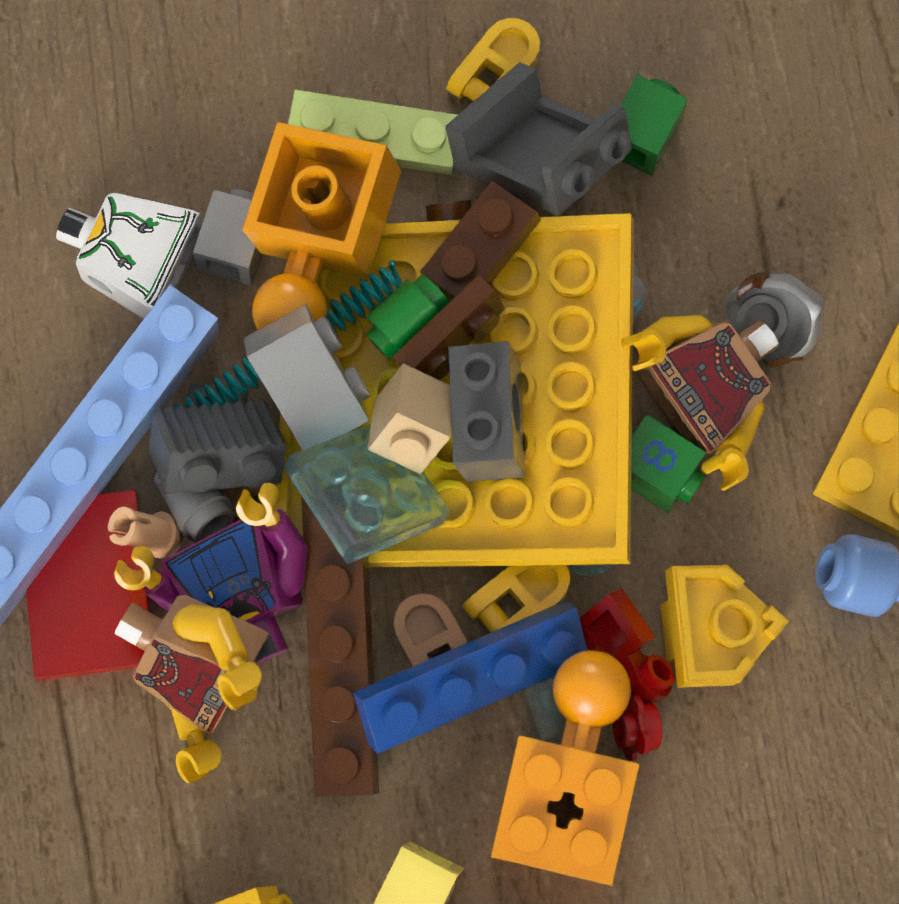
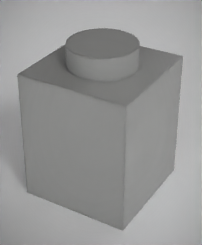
[193,189,262,286]

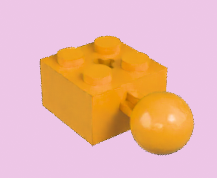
[242,122,402,330]
[491,650,640,886]

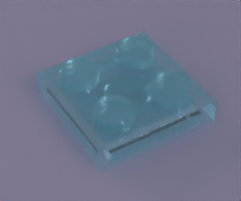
[284,424,451,564]

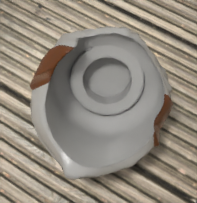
[725,271,824,368]

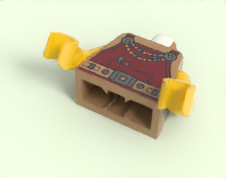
[621,314,779,491]
[114,595,269,783]

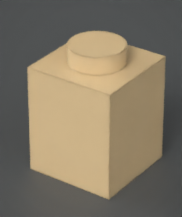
[368,363,452,474]

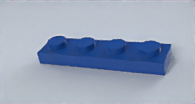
[353,600,588,754]

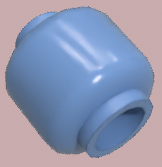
[815,534,899,617]

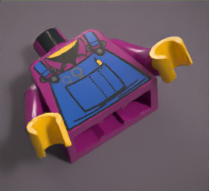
[115,483,308,664]

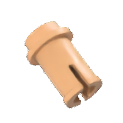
[108,507,184,559]

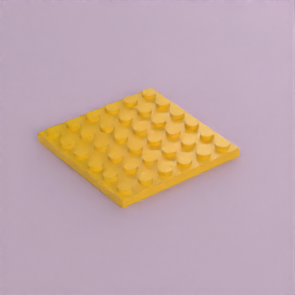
[275,213,634,568]

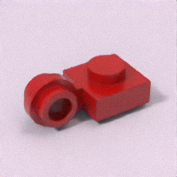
[579,588,675,703]

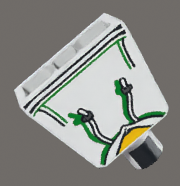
[56,193,202,319]

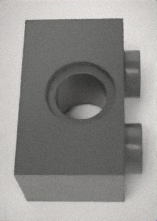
[449,341,526,482]

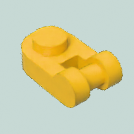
[446,18,540,102]
[462,565,570,633]

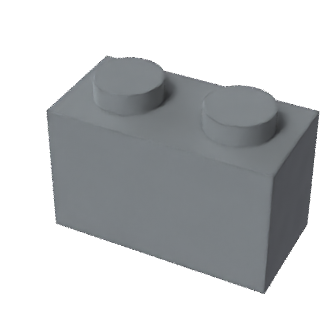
[243,304,371,455]

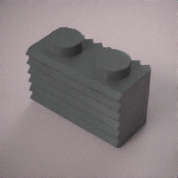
[149,399,287,494]

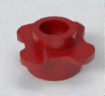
[612,695,662,761]

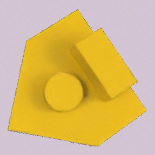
[660,565,789,688]

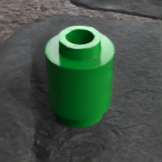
[365,274,450,360]

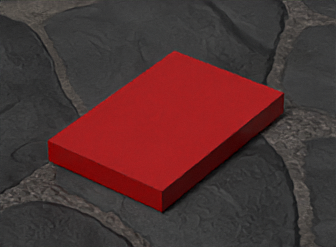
[26,489,150,681]

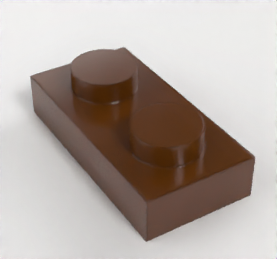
[420,181,541,299]
[392,275,505,380]

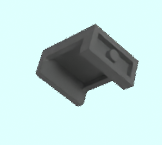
[445,62,632,216]

